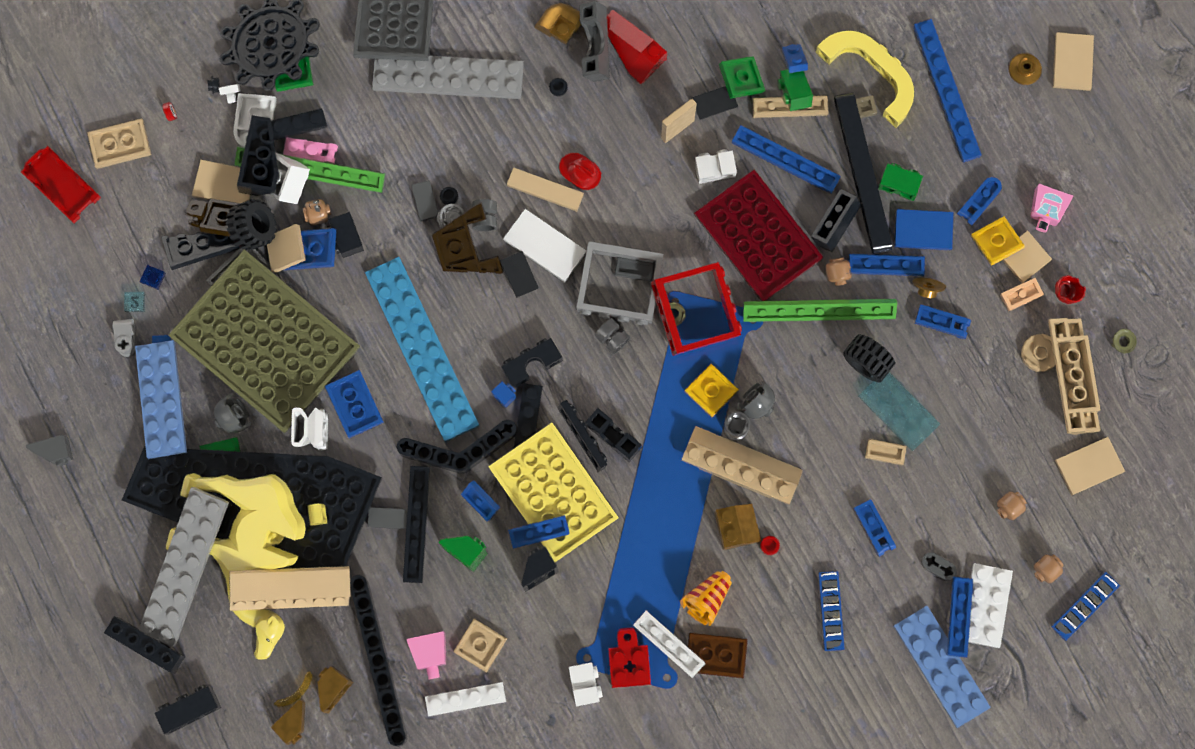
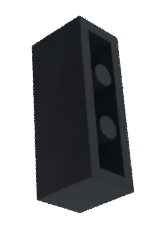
[811,189,861,252]
[154,685,222,735]

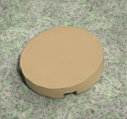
[1021,334,1055,372]

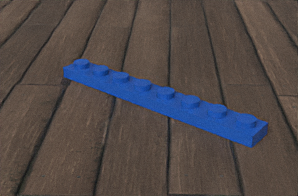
[913,19,981,162]

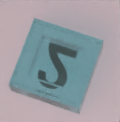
[124,292,145,312]

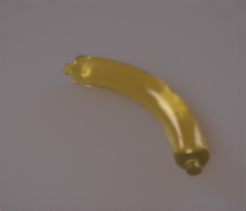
[274,671,313,707]

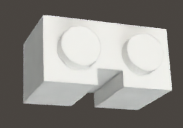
[695,150,737,184]
[569,663,603,706]

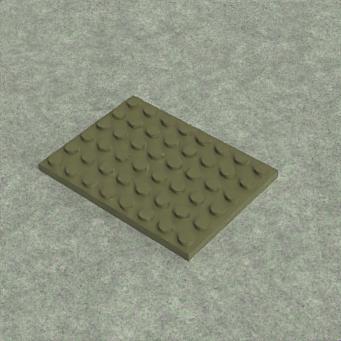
[168,249,360,434]

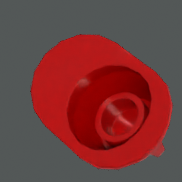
[559,153,601,190]

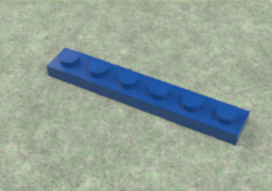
[732,125,841,194]

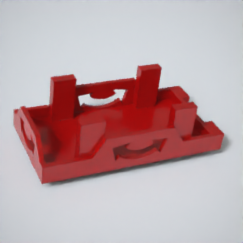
[21,146,101,224]

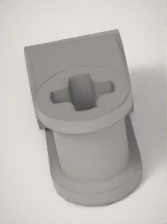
[113,319,136,357]

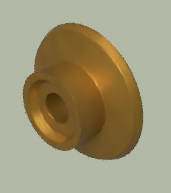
[1009,53,1042,85]
[912,277,946,298]

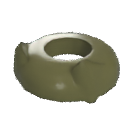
[670,301,686,326]
[1111,328,1137,354]

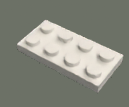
[969,563,1013,648]

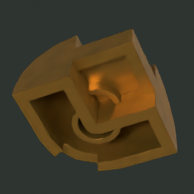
[535,3,581,45]

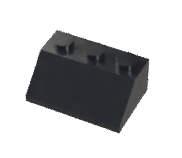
[521,546,559,592]

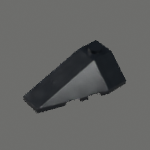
[237,115,279,196]

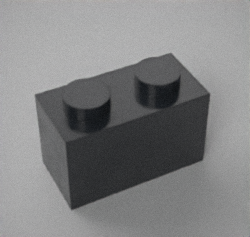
[327,212,364,258]

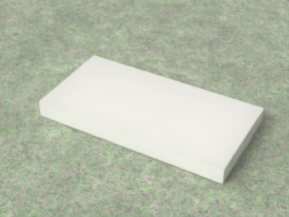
[503,209,587,282]

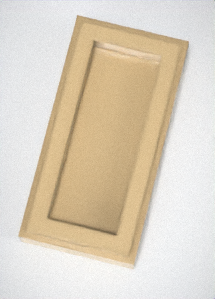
[865,439,907,466]

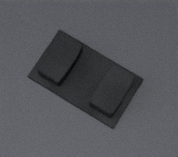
[691,86,738,120]
[500,251,539,298]

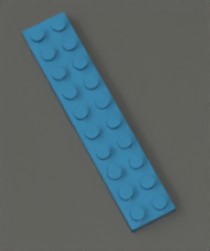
[365,257,480,442]

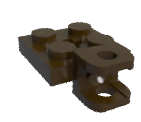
[186,199,240,236]

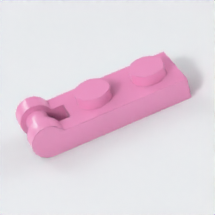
[283,137,338,164]

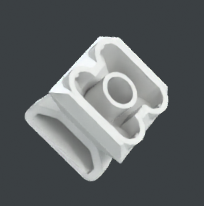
[291,408,328,451]

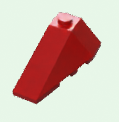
[607,10,667,85]

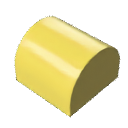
[307,503,327,526]

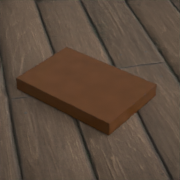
[688,633,748,679]

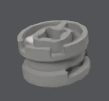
[437,204,464,228]

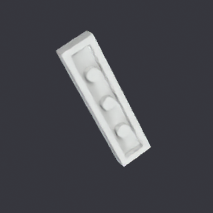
[633,611,705,678]
[425,682,506,716]

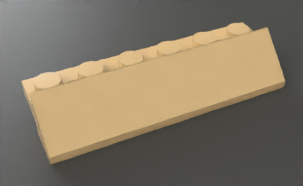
[1048,318,1101,435]
[681,426,803,505]
[229,566,350,611]

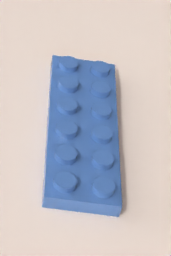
[135,340,187,459]
[893,606,991,728]

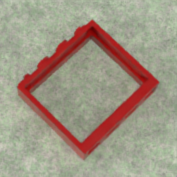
[651,262,742,356]

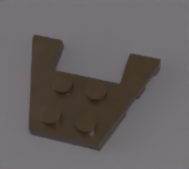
[432,202,503,274]

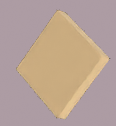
[267,224,305,273]
[1002,231,1052,284]
[453,619,507,673]

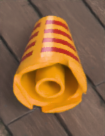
[680,571,732,626]

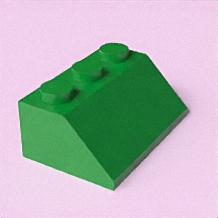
[438,536,488,572]

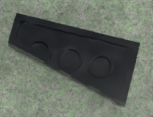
[161,232,240,270]

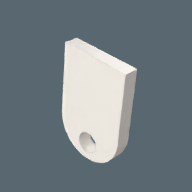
[233,93,276,147]

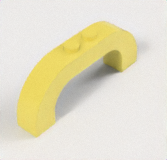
[816,31,914,128]

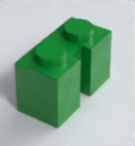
[777,69,813,111]
[878,163,923,201]

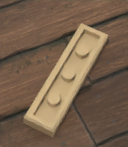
[752,96,828,118]
[507,168,584,212]

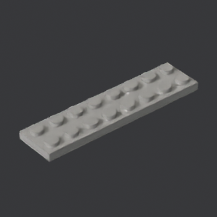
[372,56,524,99]
[139,487,229,647]

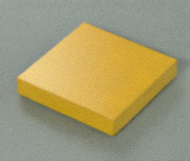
[971,216,1024,266]
[684,364,739,417]

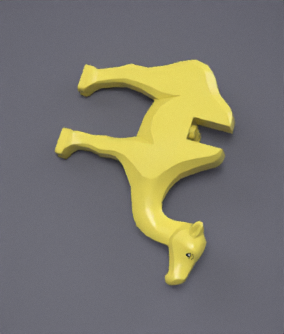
[166,473,306,660]

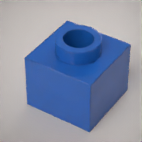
[491,381,516,408]

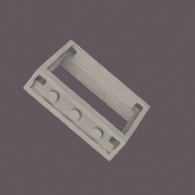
[577,241,664,325]

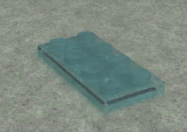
[858,373,940,451]

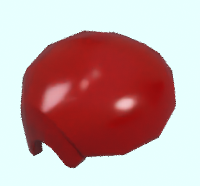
[1055,275,1086,304]

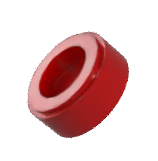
[162,102,177,121]
[760,536,780,556]

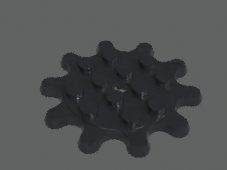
[219,0,320,91]

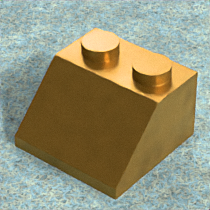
[715,504,761,550]
[318,666,353,714]

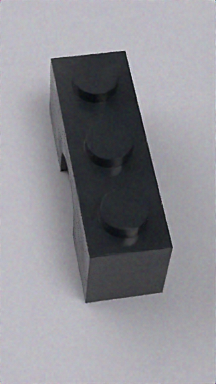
[501,338,563,389]
[585,408,642,463]

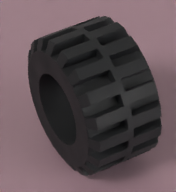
[226,199,277,251]
[843,334,896,383]

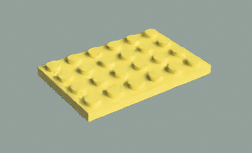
[488,423,618,562]

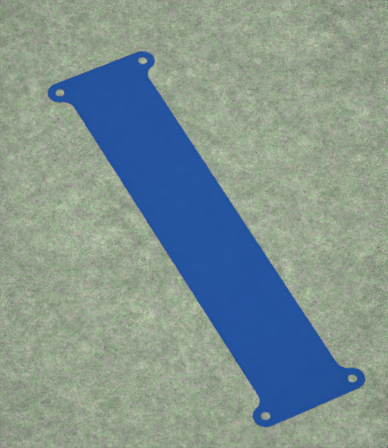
[576,291,763,689]

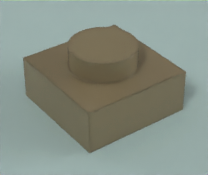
[856,95,877,118]

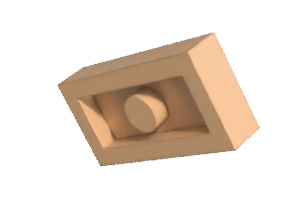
[1000,278,1044,312]

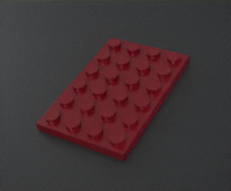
[694,169,824,301]

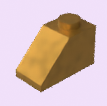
[271,700,305,745]

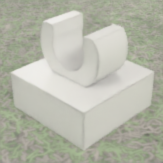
[219,84,241,103]

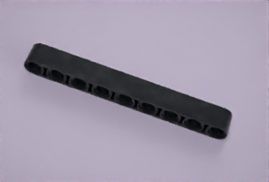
[834,92,892,254]
[350,575,408,747]

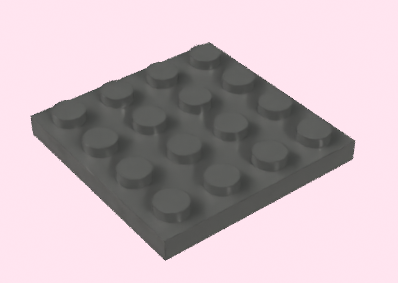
[353,0,434,61]

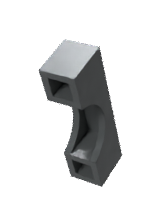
[579,1,610,82]

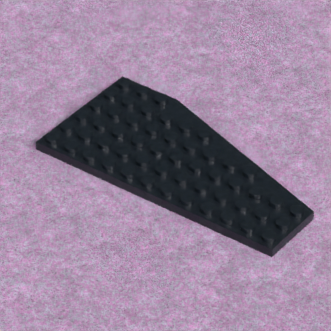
[122,446,382,569]

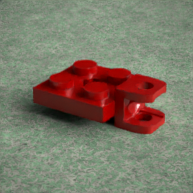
[608,628,651,688]

